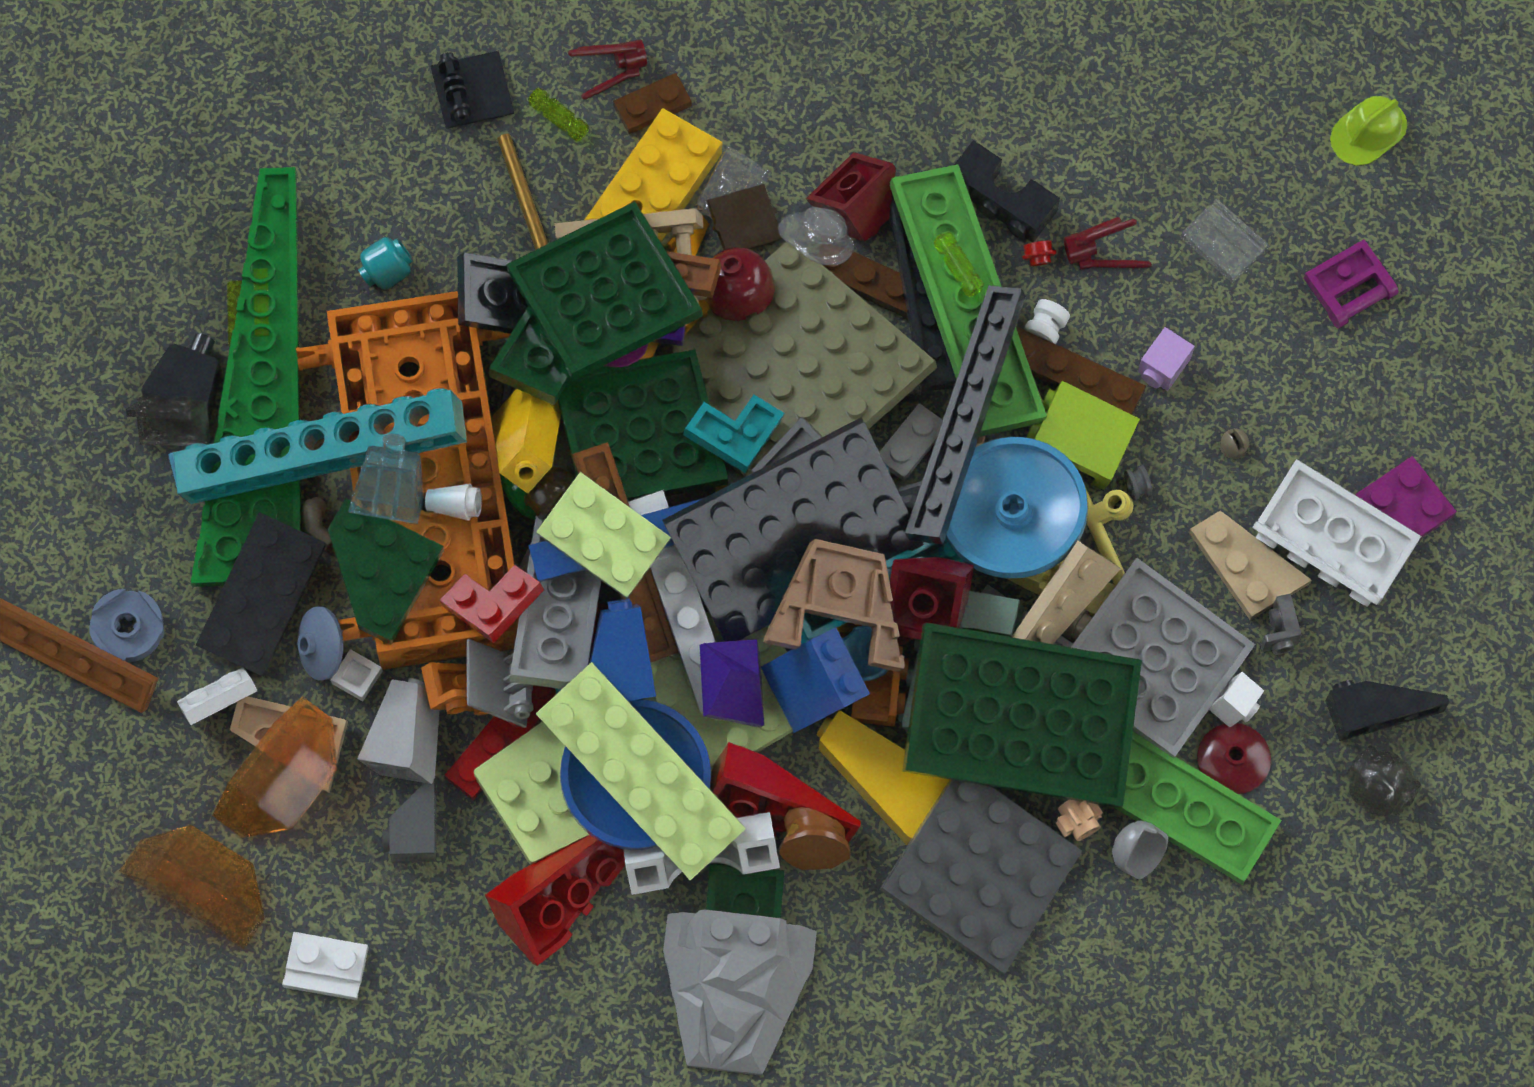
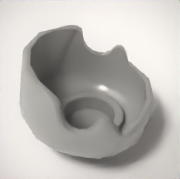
[1112,821,1168,879]

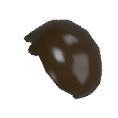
[524,466,575,519]

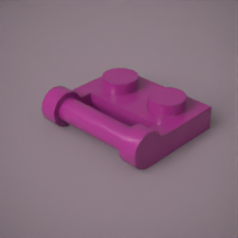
[1303,239,1399,329]

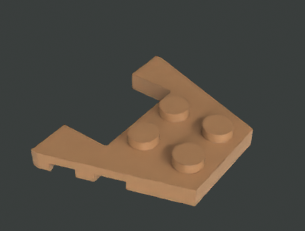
[763,539,905,672]

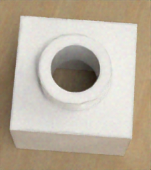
[1209,672,1264,727]

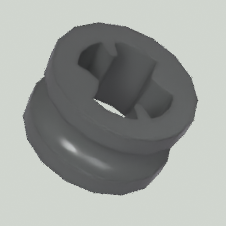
[1124,465,1152,501]

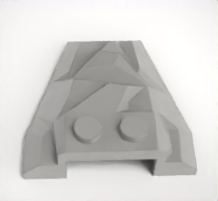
[663,910,817,1076]

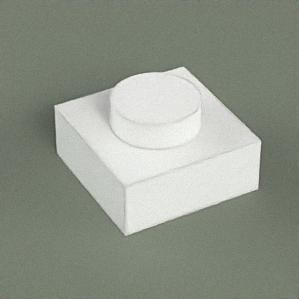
[331,649,383,701]

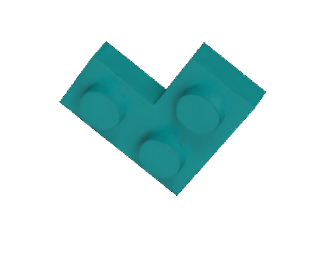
[683,394,785,473]

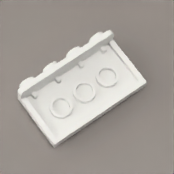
[1253,459,1422,607]

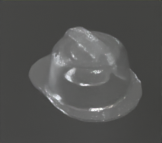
[778,207,854,265]

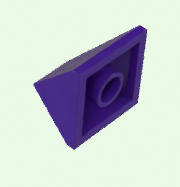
[699,639,765,728]

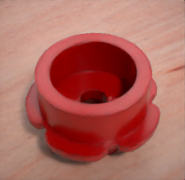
[1022,240,1057,267]

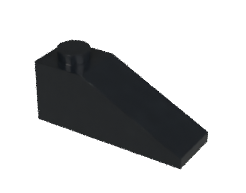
[1325,680,1449,741]

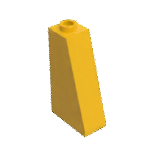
[492,389,561,493]
[817,710,950,845]

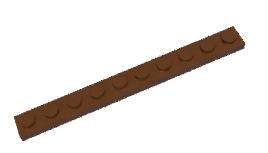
[814,239,1146,415]

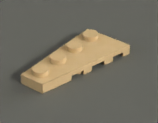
[1012,541,1121,644]

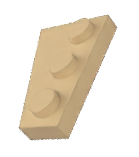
[1189,511,1312,620]
[230,696,348,793]

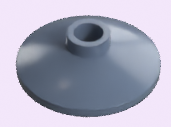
[297,607,343,680]

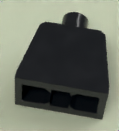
[141,333,222,424]

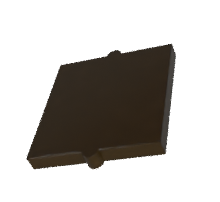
[706,184,783,250]

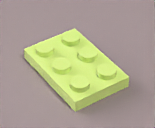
[536,472,671,599]

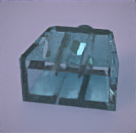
[348,434,424,524]

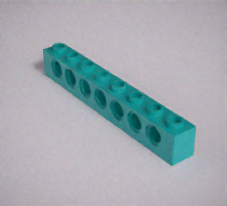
[173,388,467,504]

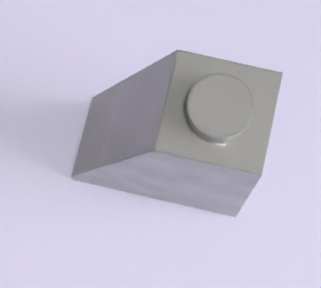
[357,678,440,784]

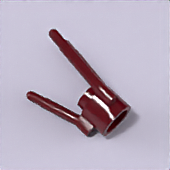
[568,39,647,100]
[1063,217,1152,270]

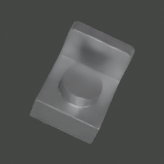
[1261,593,1302,655]

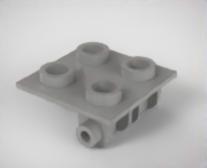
[467,639,533,728]

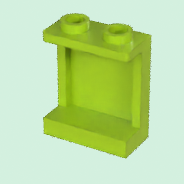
[1026,381,1140,490]

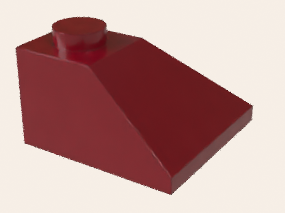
[806,152,896,242]
[890,557,974,640]

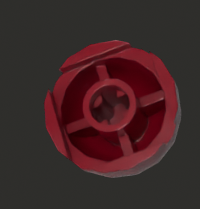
[706,247,775,321]

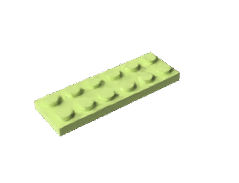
[536,662,746,880]

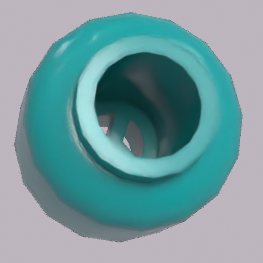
[358,237,413,290]

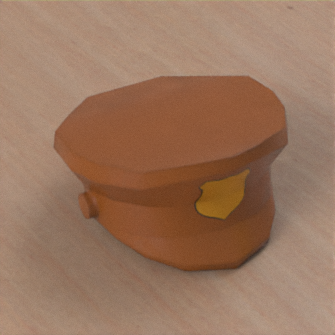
[779,807,851,870]

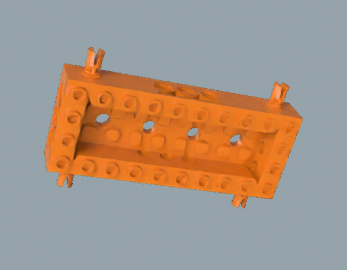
[296,291,519,670]

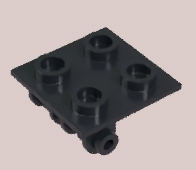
[430,51,514,129]

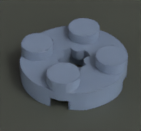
[89,589,164,663]

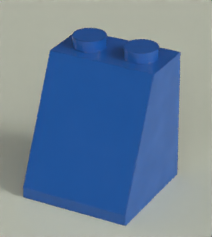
[588,598,656,701]
[761,627,870,733]

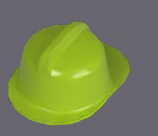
[1330,96,1407,166]

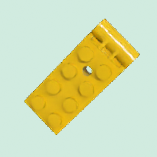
[585,108,722,242]

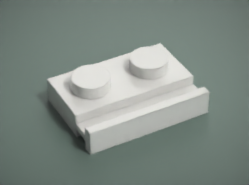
[177,667,257,725]
[282,932,368,1000]

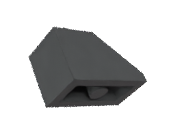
[382,781,437,863]

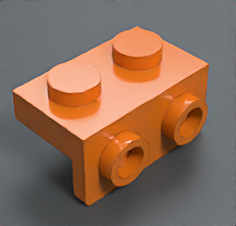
[851,646,909,727]
[421,662,488,715]

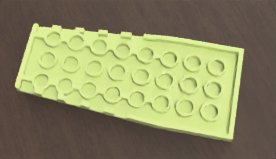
[474,611,793,865]

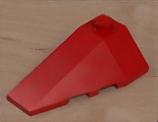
[709,742,861,843]
[485,835,625,966]

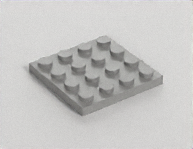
[1071,558,1256,758]

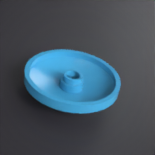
[946,437,1088,578]

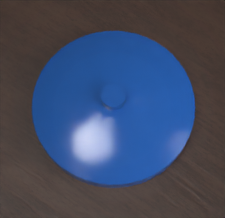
[560,699,711,850]

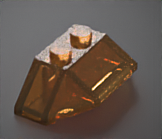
[212,696,337,838]
[119,825,265,950]

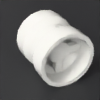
[1024,299,1070,344]

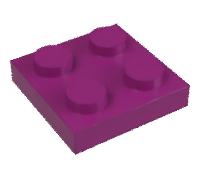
[1355,456,1457,539]

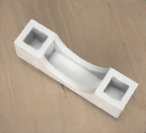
[624,812,780,895]

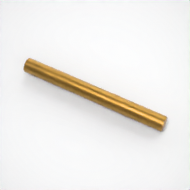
[497,134,548,250]

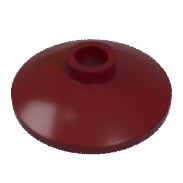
[1197,723,1271,794]

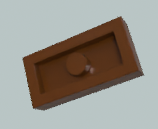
[613,73,692,134]

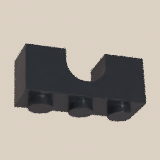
[954,140,1060,242]

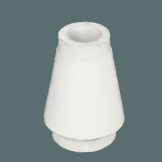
[425,484,482,521]

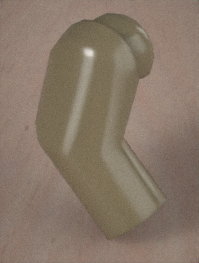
[301,497,333,551]

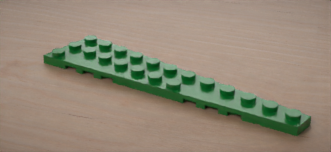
[191,167,301,587]

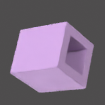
[1138,327,1195,391]

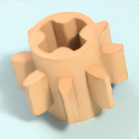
[1056,799,1103,841]

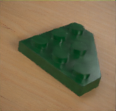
[328,498,444,645]

